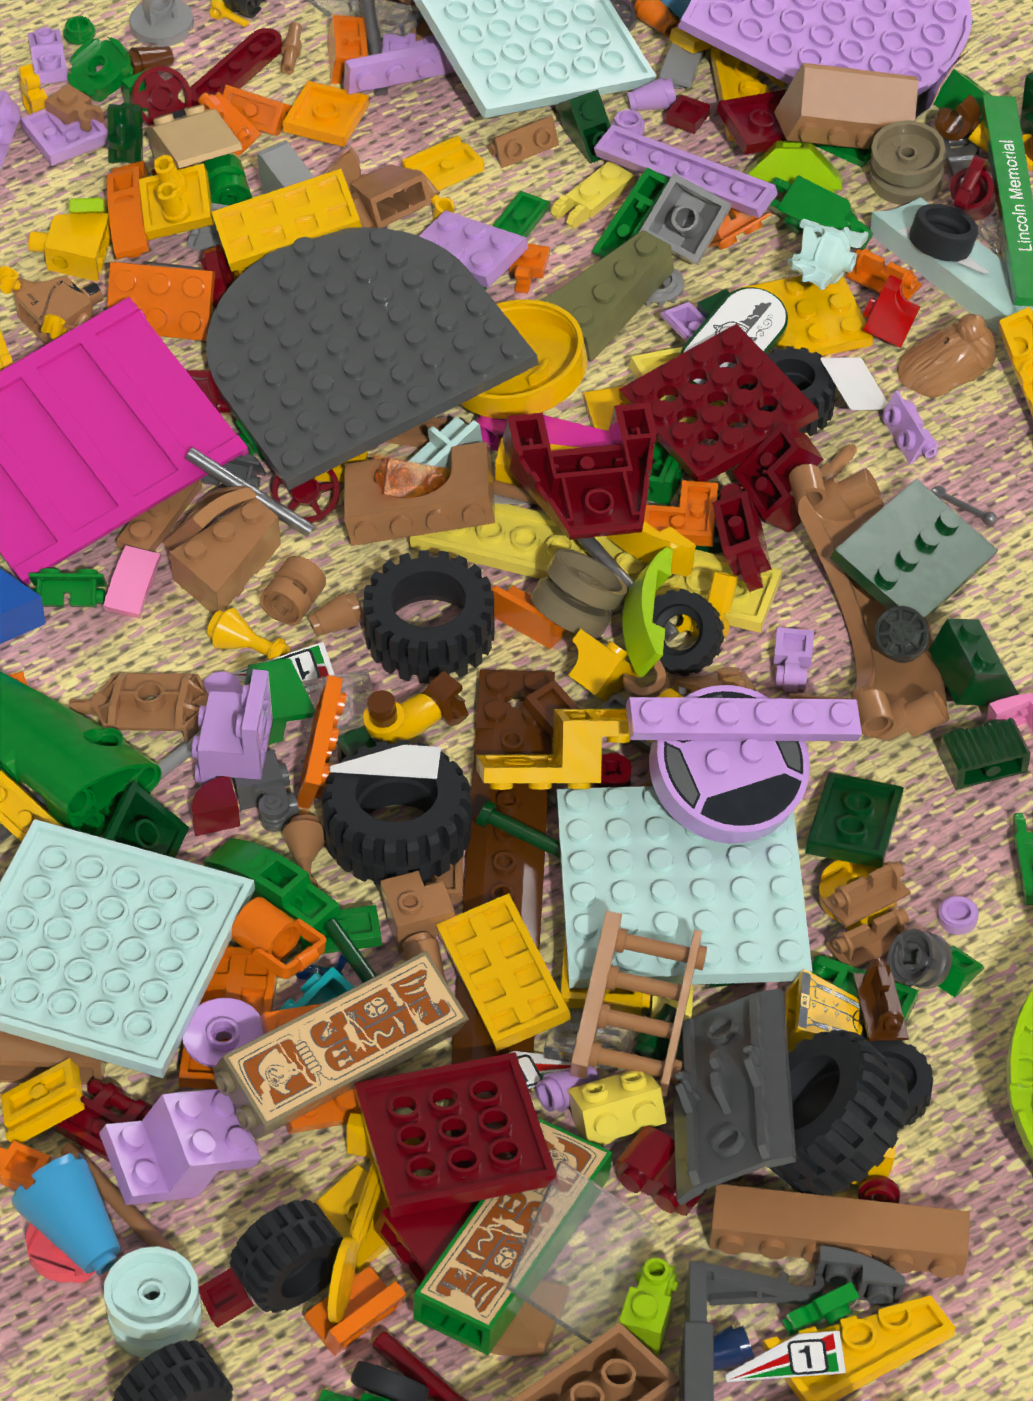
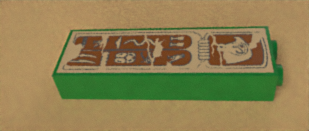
[413,1119,612,1356]

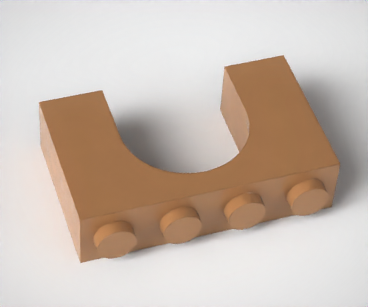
[344,441,495,546]

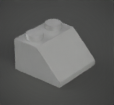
[639,173,732,265]

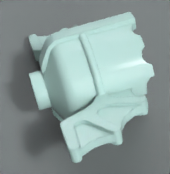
[787,219,868,290]

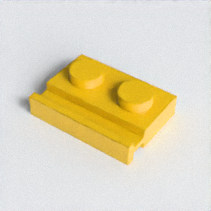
[402,135,485,191]
[1,1058,85,1143]

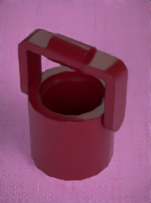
[949,155,996,220]

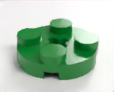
[67,37,134,102]

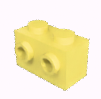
[567,1071,667,1145]

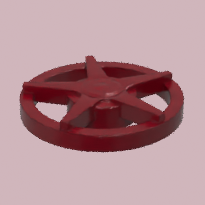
[272,469,340,523]

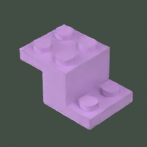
[192,670,273,787]
[99,1089,261,1205]

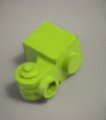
[618,1258,679,1358]

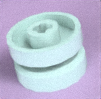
[104,1247,202,1358]

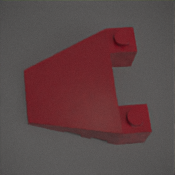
[503,402,657,540]

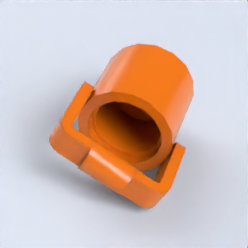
[232,897,326,979]

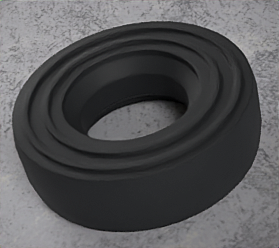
[350,1361,429,1401]

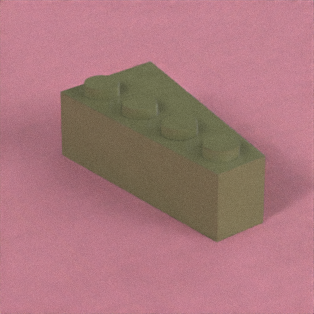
[542,230,674,362]

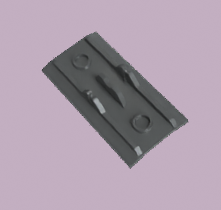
[673,988,796,1205]

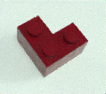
[733,422,824,532]

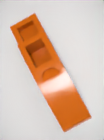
[107,161,150,260]

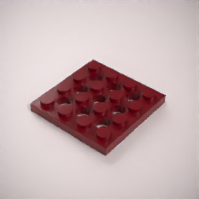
[619,323,818,482]
[354,1052,557,1218]

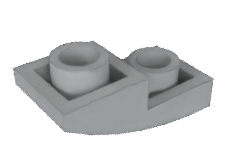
[659,42,706,89]

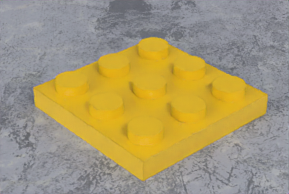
[741,275,873,356]

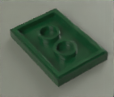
[805,772,904,868]

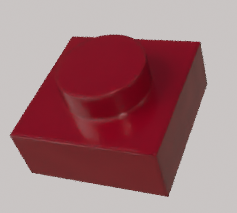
[665,94,710,134]
[199,1268,254,1328]

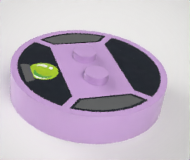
[649,685,810,843]

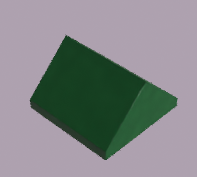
[103,781,189,858]

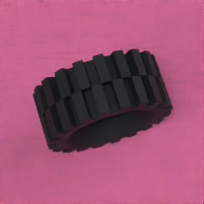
[363,550,495,684]

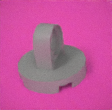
[129,0,194,47]

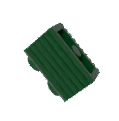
[939,717,1031,790]

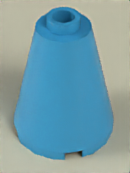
[11,1153,121,1275]

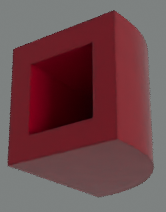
[192,776,240,836]

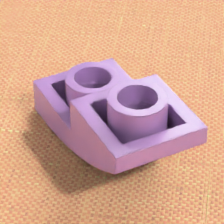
[28,28,68,84]

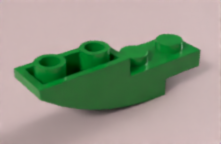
[203,838,341,932]

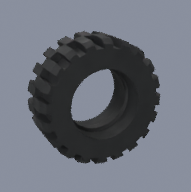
[322,740,472,886]
[770,1030,909,1195]

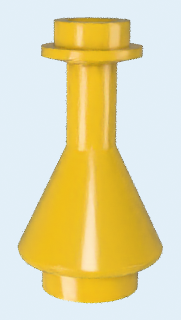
[207,608,290,660]

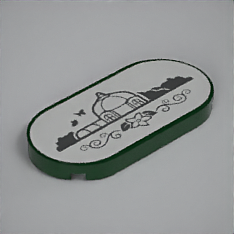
[680,287,788,389]

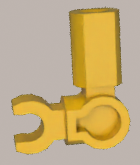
[673,571,738,639]

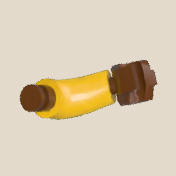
[936,94,1033,171]
[363,671,469,744]

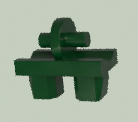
[107,103,143,164]

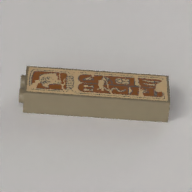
[213,951,469,1141]

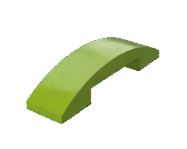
[622,547,673,677]

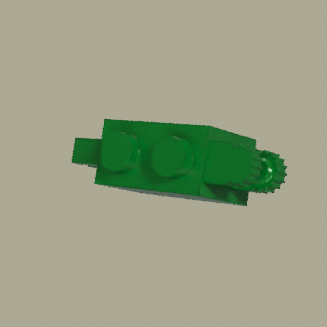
[767,175,873,250]

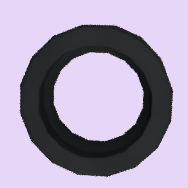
[909,204,978,261]

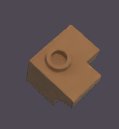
[380,871,455,953]

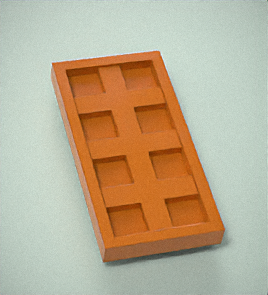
[178,946,278,1089]

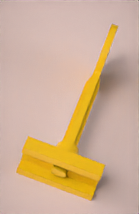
[328,1113,423,1324]

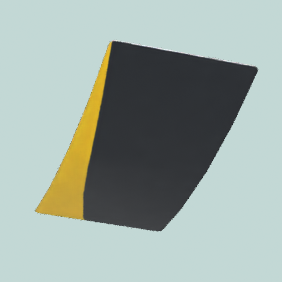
[915,34,991,119]

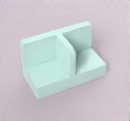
[406,416,483,489]

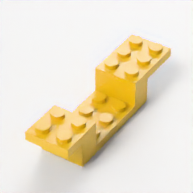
[476,709,653,790]

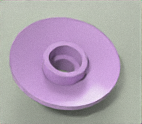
[182,998,264,1068]

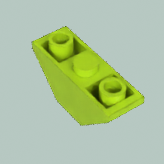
[743,141,843,193]

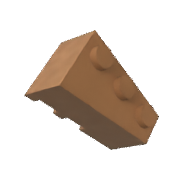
[170,497,281,615]

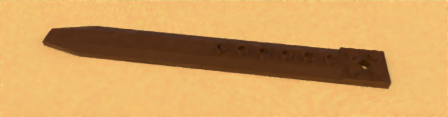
[448,670,555,1168]

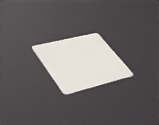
[821,357,888,410]

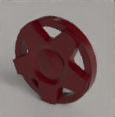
[130,66,192,126]

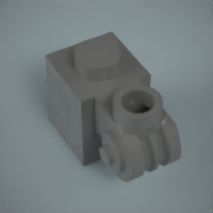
[231,749,299,832]

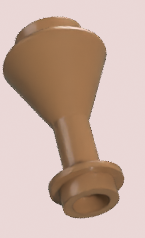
[282,815,326,888]

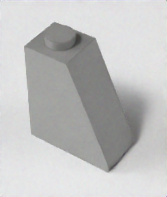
[257,140,314,194]

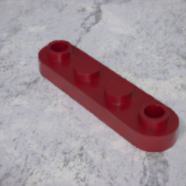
[190,28,282,107]

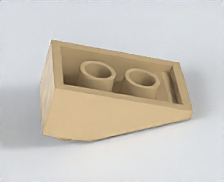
[145,104,242,168]

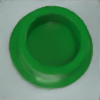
[63,16,96,45]

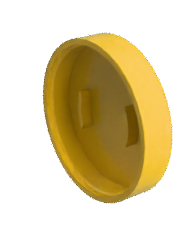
[461,299,588,419]

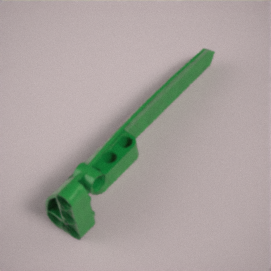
[0,671,162,837]

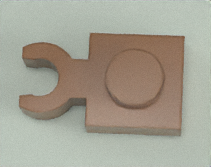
[44,84,104,132]

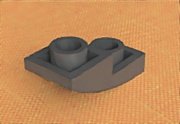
[814,1245,905,1306]

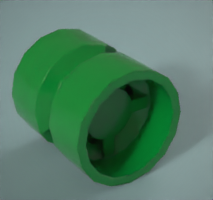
[204,154,252,206]

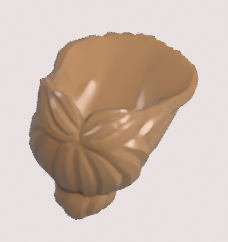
[898,314,996,398]

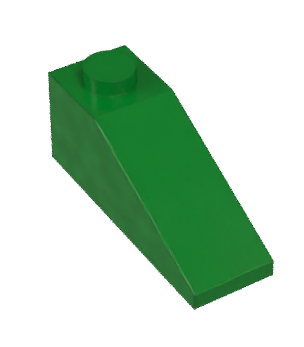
[592,167,670,258]

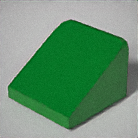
[938,946,984,998]

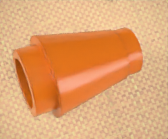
[634,0,679,37]

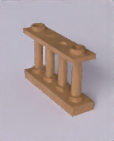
[570,911,707,1097]

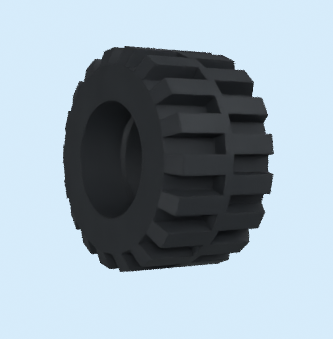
[747,346,836,436]
[230,1199,343,1313]
[112,1340,233,1401]

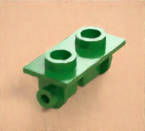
[29,568,107,608]

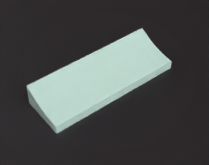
[871,197,1033,337]

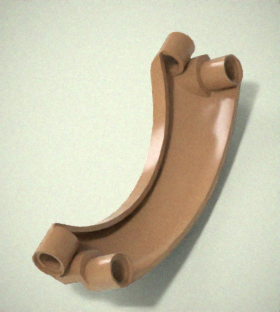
[789,464,950,741]

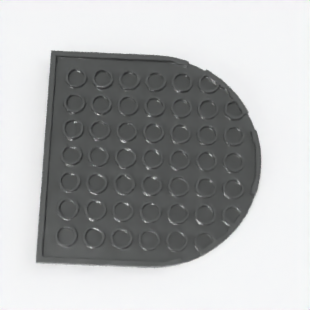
[206,227,539,491]

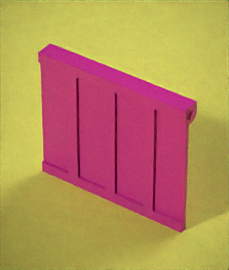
[0,297,249,586]

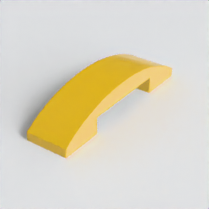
[607,521,696,577]

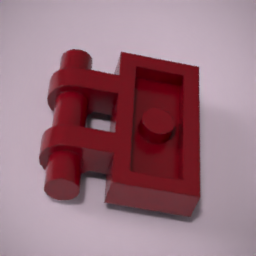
[54,1078,152,1163]

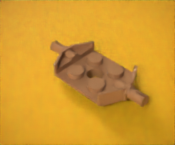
[69,673,209,741]

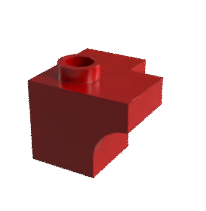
[862,274,921,348]

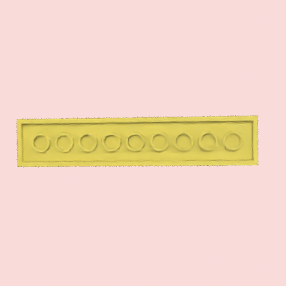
[410,487,782,633]

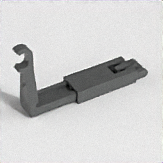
[679,1261,825,1401]

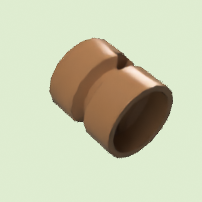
[260,556,326,626]

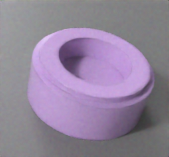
[938,896,979,935]

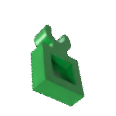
[781,1282,859,1336]

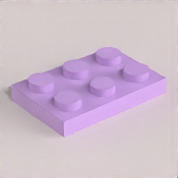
[419,210,528,288]

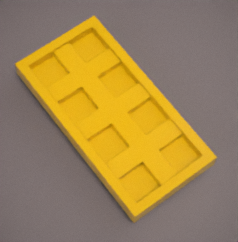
[211,169,362,272]
[436,893,571,1052]

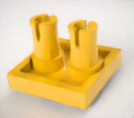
[139,155,214,240]

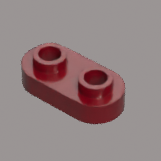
[201,245,235,309]

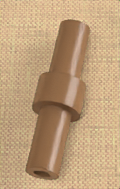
[281,22,302,74]

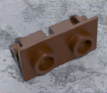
[852,958,909,1041]

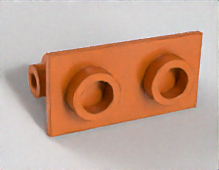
[198,92,262,156]
[708,208,772,250]
[846,248,923,300]

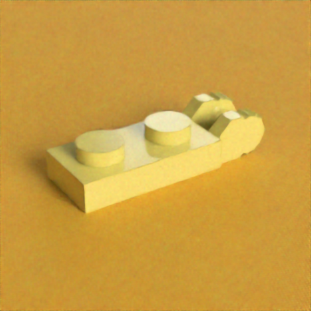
[550,161,635,229]

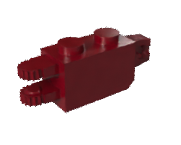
[712,483,772,592]

